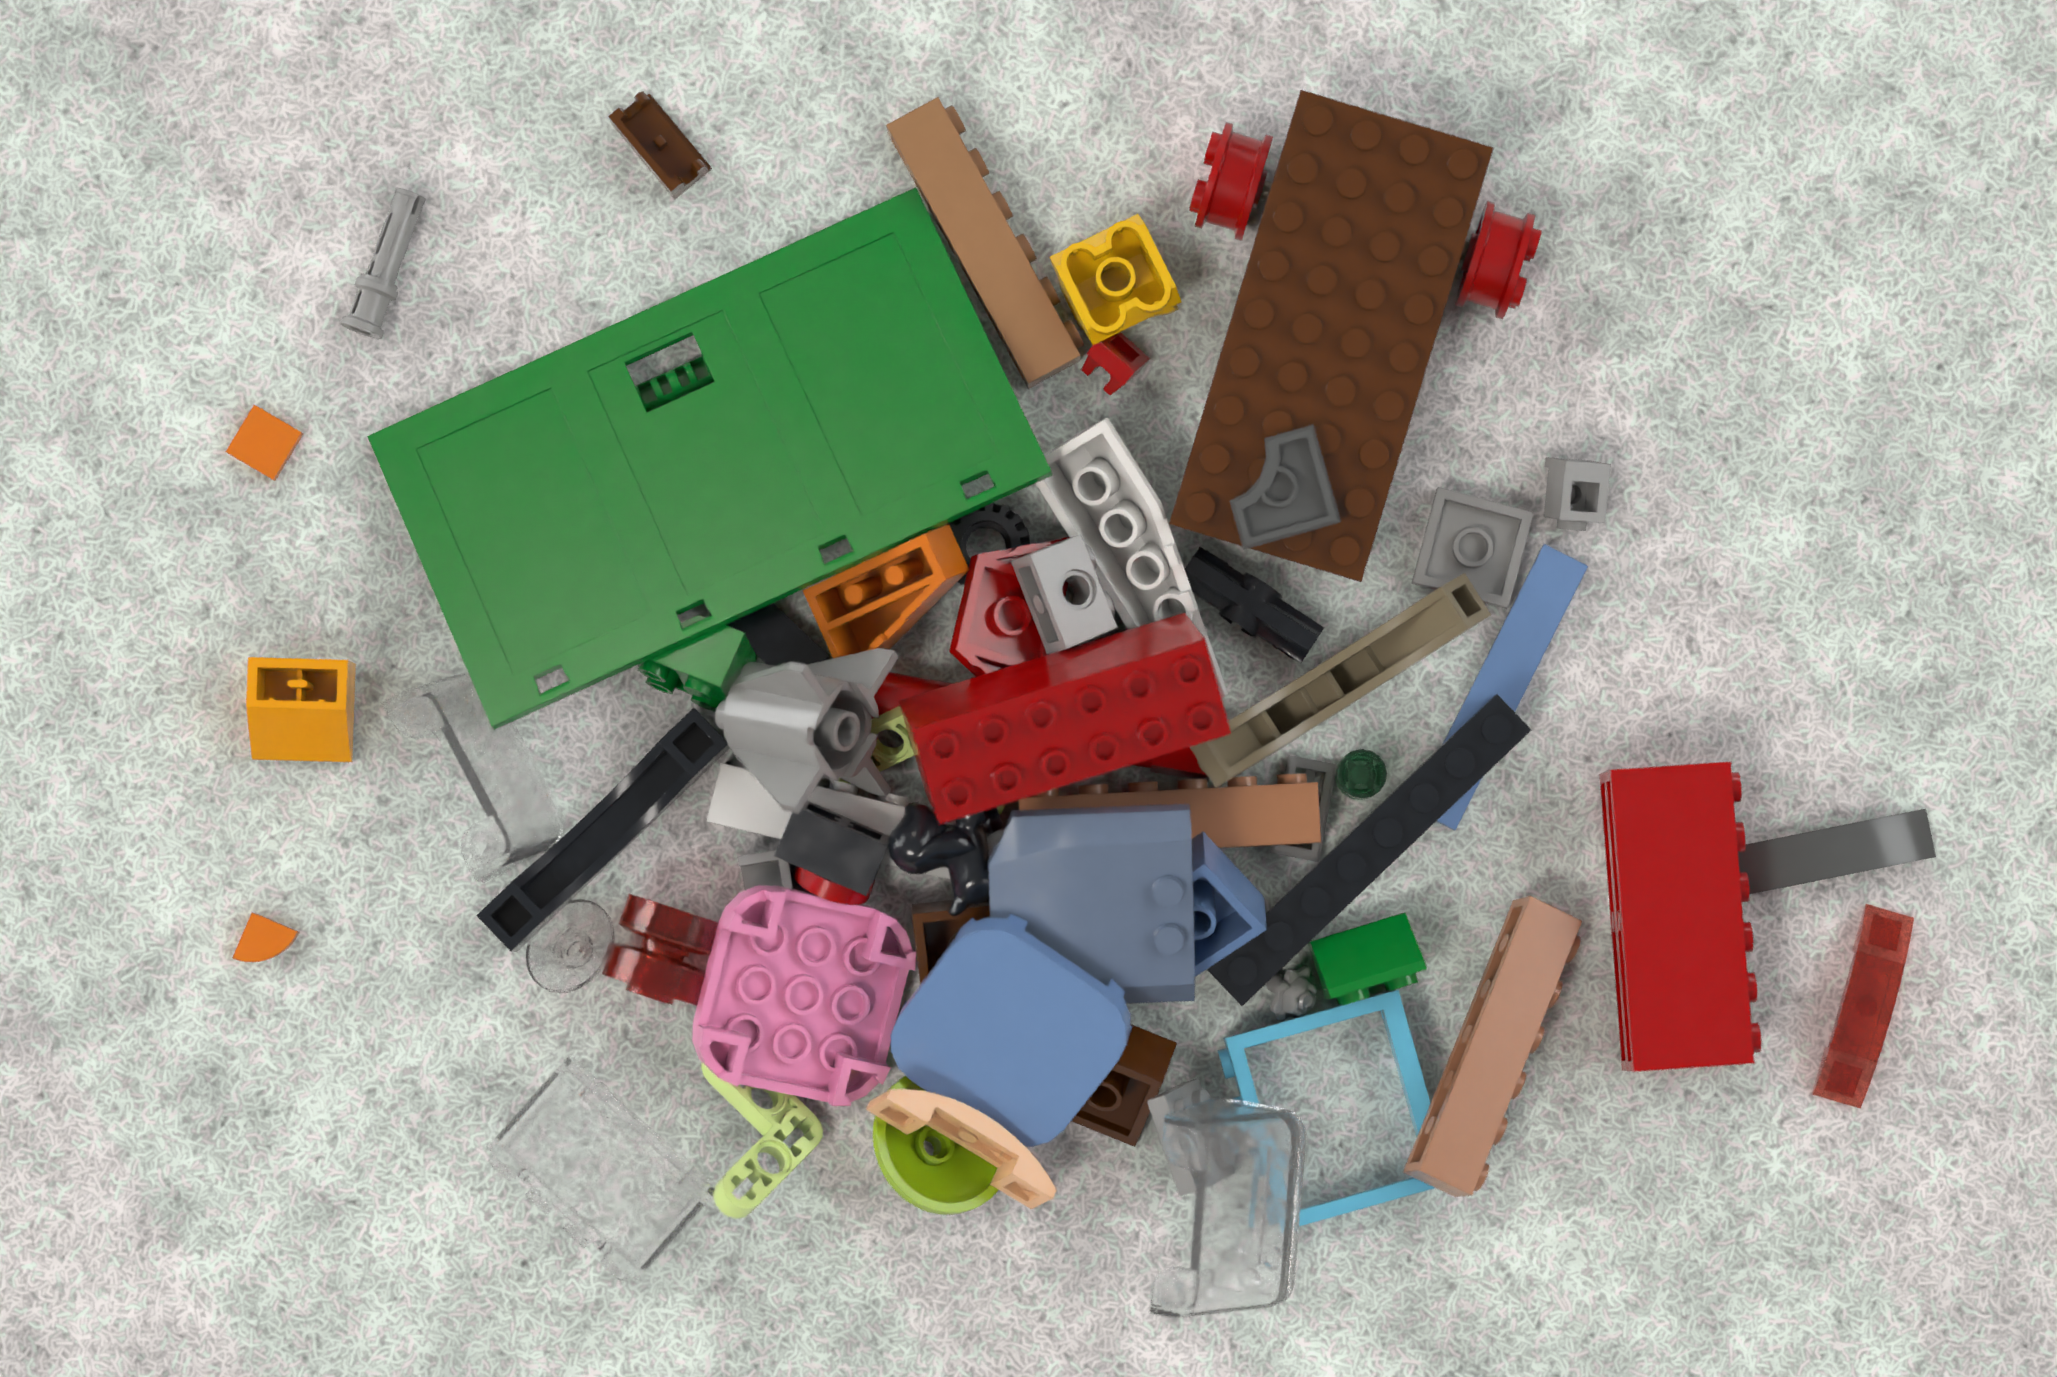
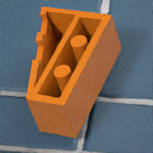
[803,525,969,658]

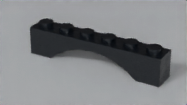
[476,708,730,952]

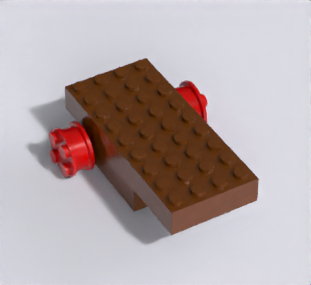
[1169,90,1542,582]

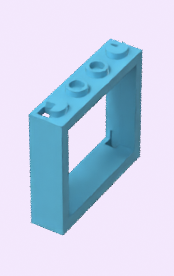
[1217,990,1435,1232]

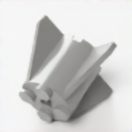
[715,648,898,814]

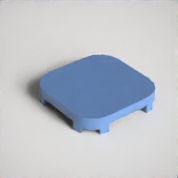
[891,914,1132,1147]

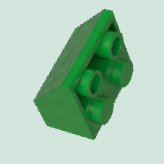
[638,615,757,712]
[1308,912,1427,1006]

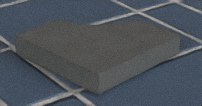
[1230,425,1341,550]

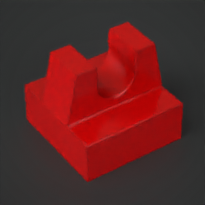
[1081,332,1151,396]

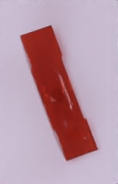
[1812,904,1914,1108]

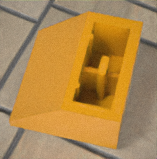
[246,657,356,763]

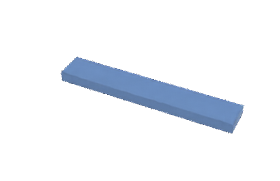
[1436,544,1588,831]

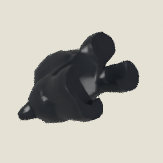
[888,802,1004,916]

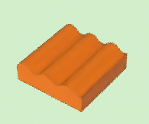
[226,405,303,481]

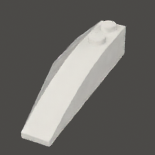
[1035,417,1228,698]

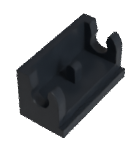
[774,800,890,896]

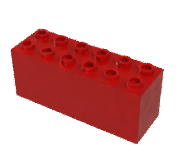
[898,613,1232,824]
[1599,761,1761,1072]

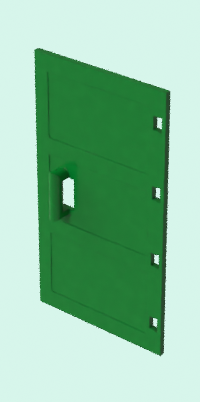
[367,187,1053,730]

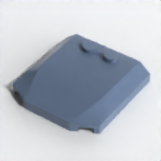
[988,804,1195,1004]

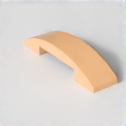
[866,1089,1057,1209]

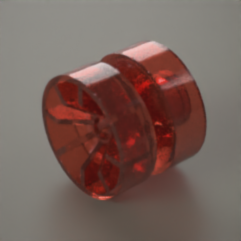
[602,893,718,1006]

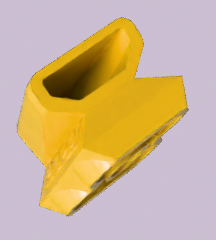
[1049,214,1182,345]

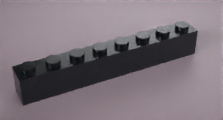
[1207,694,1531,1006]

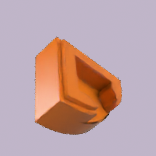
[232,912,299,962]

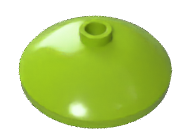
[873,1075,998,1215]

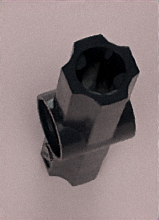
[1185,547,1325,664]

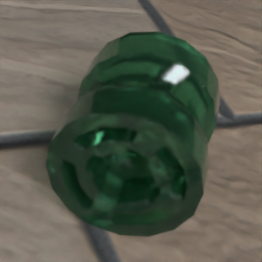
[1335,749,1387,801]

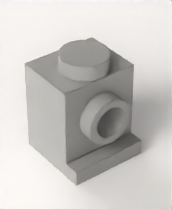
[1544,457,1611,531]

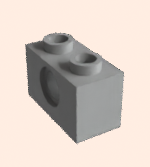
[1011,534,1117,654]

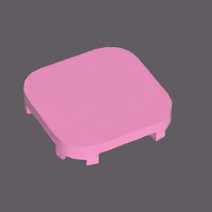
[692,885,916,1106]

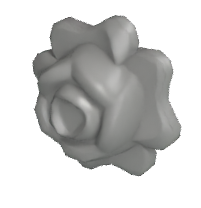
[1266,965,1317,1021]

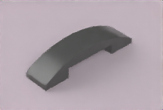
[1738,809,1936,894]

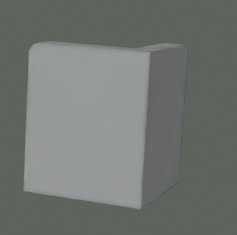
[737,850,795,890]

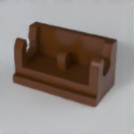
[608,91,712,200]

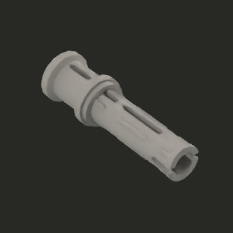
[340,188,426,339]

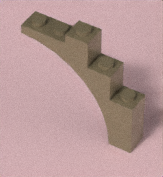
[1190,573,1491,788]

